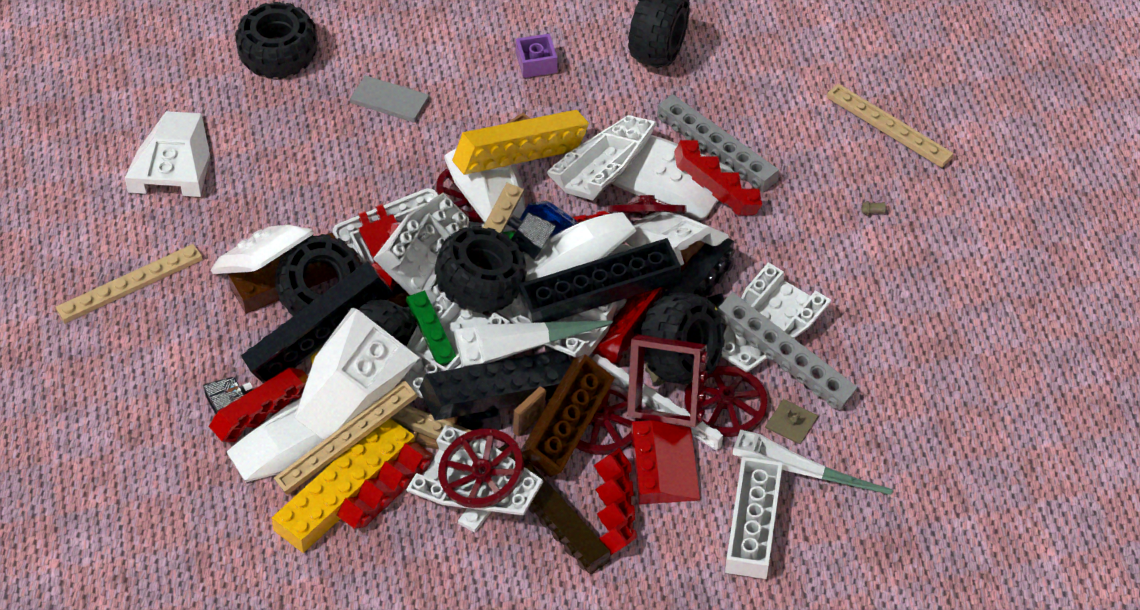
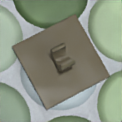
[765,399,819,444]

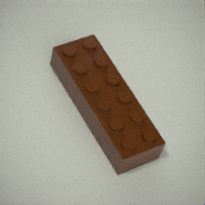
[228,232,338,314]
[521,354,615,477]

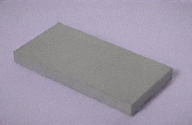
[350,75,429,123]

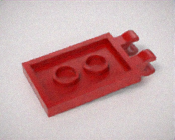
[358,204,397,263]

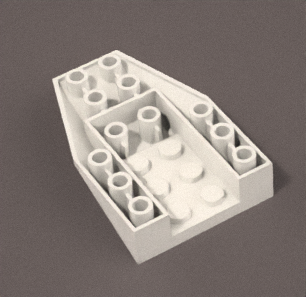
[125,111,210,197]
[373,193,469,304]
[294,308,420,440]

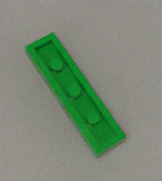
[406,290,456,366]

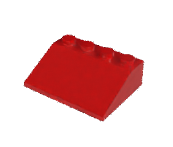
[592,287,662,364]
[631,420,700,505]

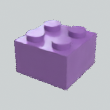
[516,34,557,78]

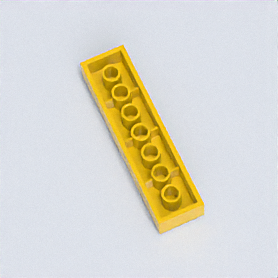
[452,109,589,175]
[271,418,415,553]

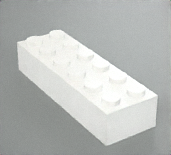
[725,457,783,579]

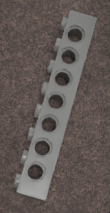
[657,94,779,192]
[718,292,857,411]

